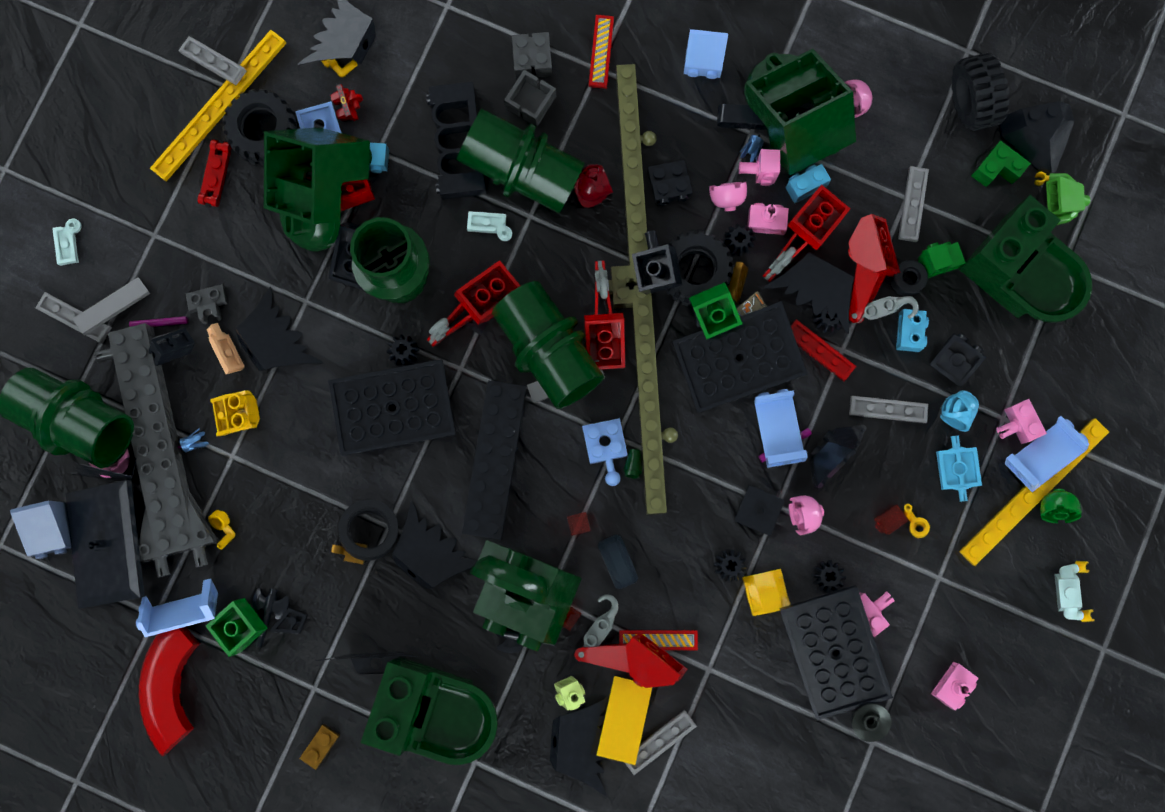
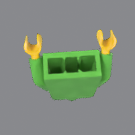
[1034,171,1091,225]

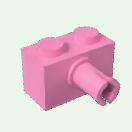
[739,149,780,186]
[747,203,789,235]
[997,399,1047,444]
[859,591,895,637]
[931,662,978,711]

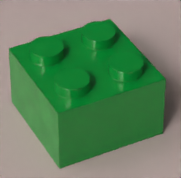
[689,282,742,339]
[206,598,268,657]

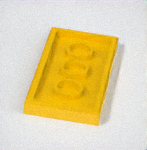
[597,676,653,765]

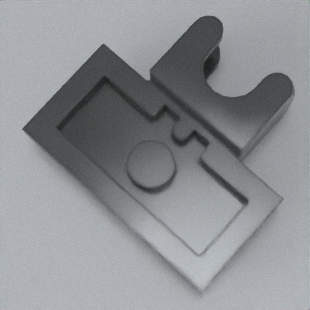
[186,284,228,324]

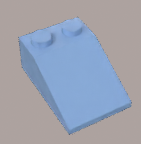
[684,29,728,79]

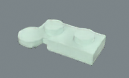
[467,211,512,241]
[53,218,82,266]

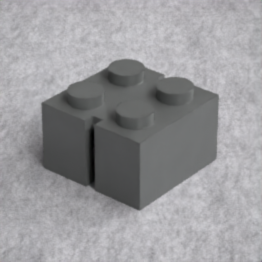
[512,32,552,79]
[504,70,556,127]

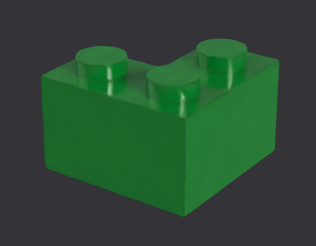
[971,141,1031,187]
[917,242,966,278]

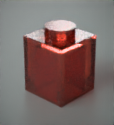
[874,504,909,534]
[567,512,591,536]

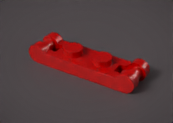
[198,140,232,207]

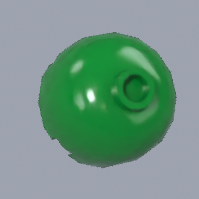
[1040,489,1082,523]

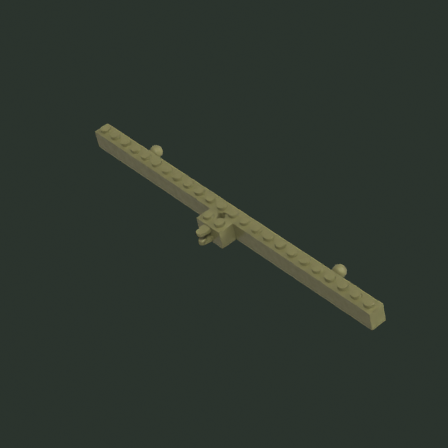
[599,64,678,515]

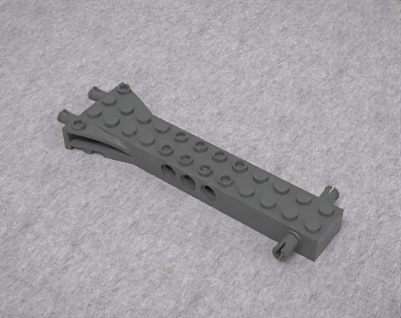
[94,323,220,578]

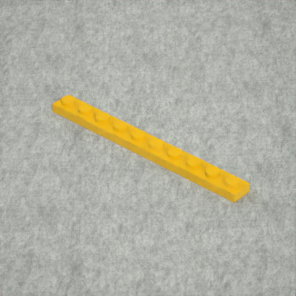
[150,30,286,182]
[959,418,1109,566]

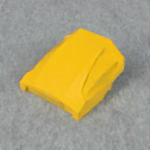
[210,390,260,436]
[742,569,790,616]

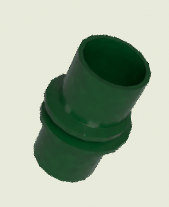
[456,108,584,213]
[350,217,430,303]
[492,281,604,409]
[0,368,134,468]

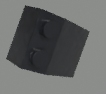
[328,221,363,290]

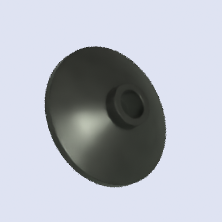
[852,703,892,742]

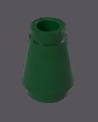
[623,449,642,479]

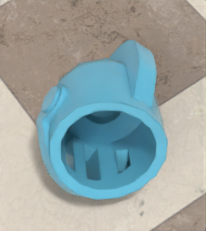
[940,390,979,432]

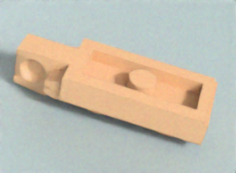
[207,323,245,374]

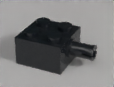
[632,231,683,295]

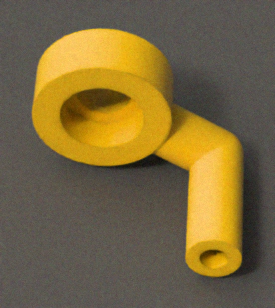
[320,59,358,78]
[904,504,930,538]
[208,510,235,550]

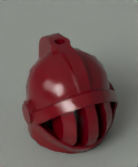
[574,164,613,208]

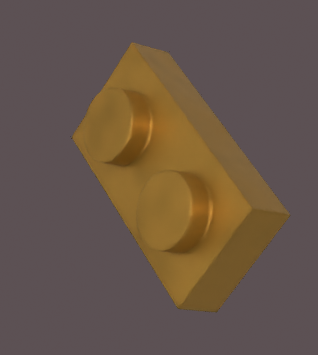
[728,262,749,304]
[299,724,340,770]

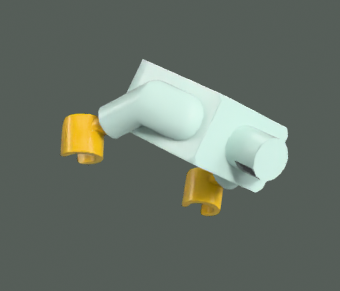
[1054,561,1094,622]

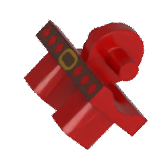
[330,84,363,121]

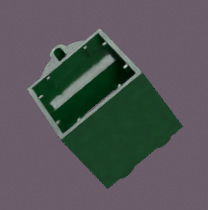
[744,49,856,175]
[264,127,372,251]
[959,195,1092,322]
[470,540,582,651]
[361,657,498,765]

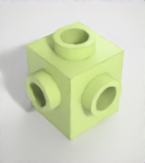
[554,676,585,710]

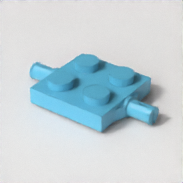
[936,435,982,502]

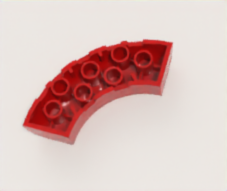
[139,627,201,756]

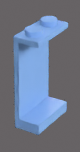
[754,389,808,468]
[1005,416,1089,492]
[136,579,218,637]

